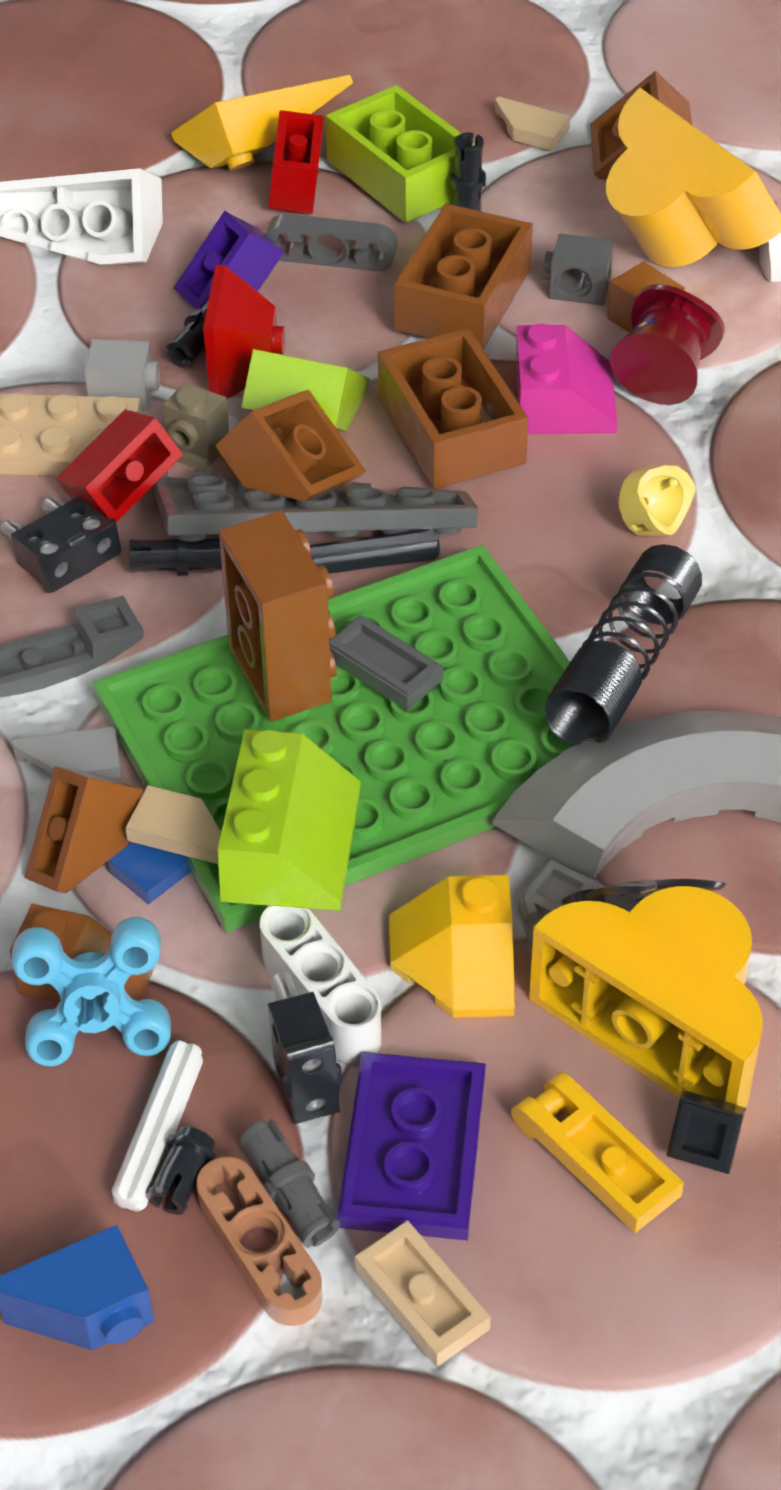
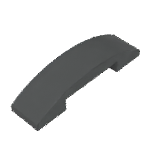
[0,596,143,697]

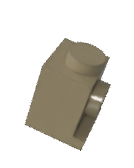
[163,382,229,470]

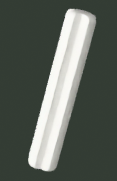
[112,1040,203,1212]

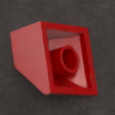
[203,265,285,399]

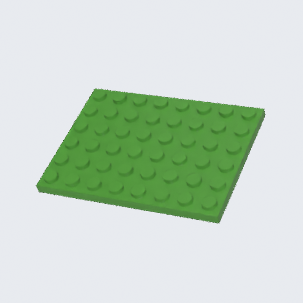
[92,545,618,933]

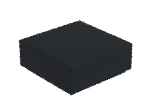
[666,1090,746,1174]

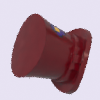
[610,284,725,405]

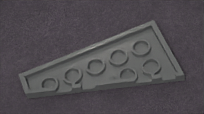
[151,469,478,541]

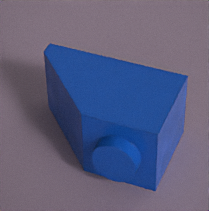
[0,1225,154,1350]

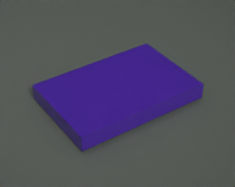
[337,1052,486,1241]

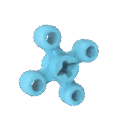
[12,917,171,1067]

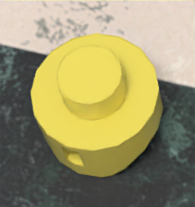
[619,465,696,537]

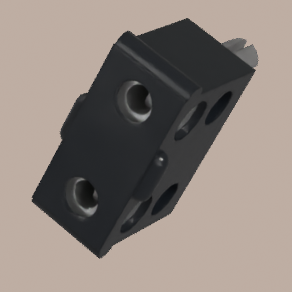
[0,496,121,593]
[268,972,342,1124]

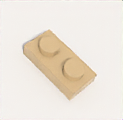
[354,1221,491,1367]

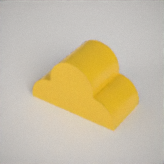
[606,88,781,267]
[529,886,763,1112]

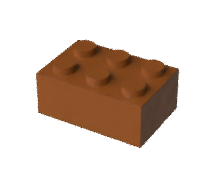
[394,203,533,350]
[378,328,528,489]
[219,510,337,722]

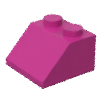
[515,323,618,434]

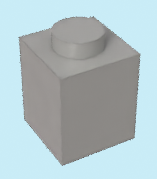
[85,339,160,410]

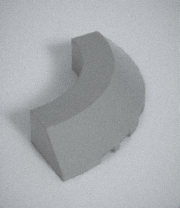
[492,710,781,879]

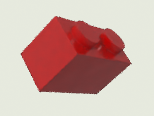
[268,110,324,214]
[55,409,183,523]

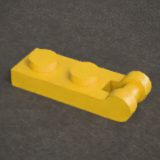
[511,1072,684,1233]

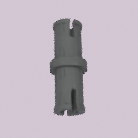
[240,1119,340,1248]

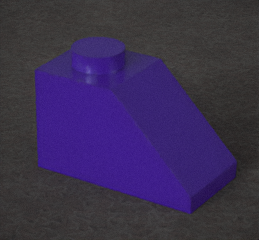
[173,210,285,309]

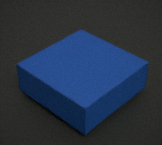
[108,842,191,905]

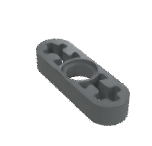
[265,214,398,271]

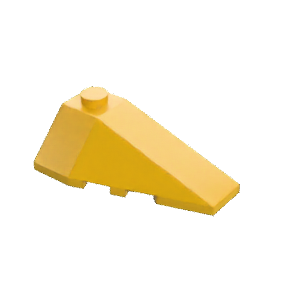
[171,75,353,171]

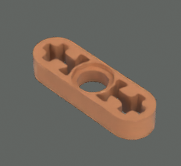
[197,1157,323,1326]

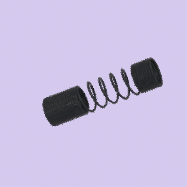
[544,544,702,746]

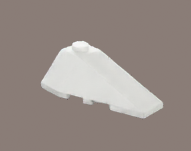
[0,168,163,266]

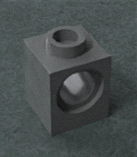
[543,233,614,306]

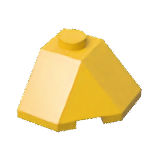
[389,875,515,1018]

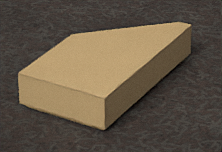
[495,96,570,151]
[125,785,221,864]

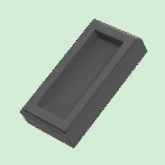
[329,615,444,711]

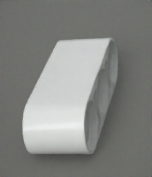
[260,906,381,1064]

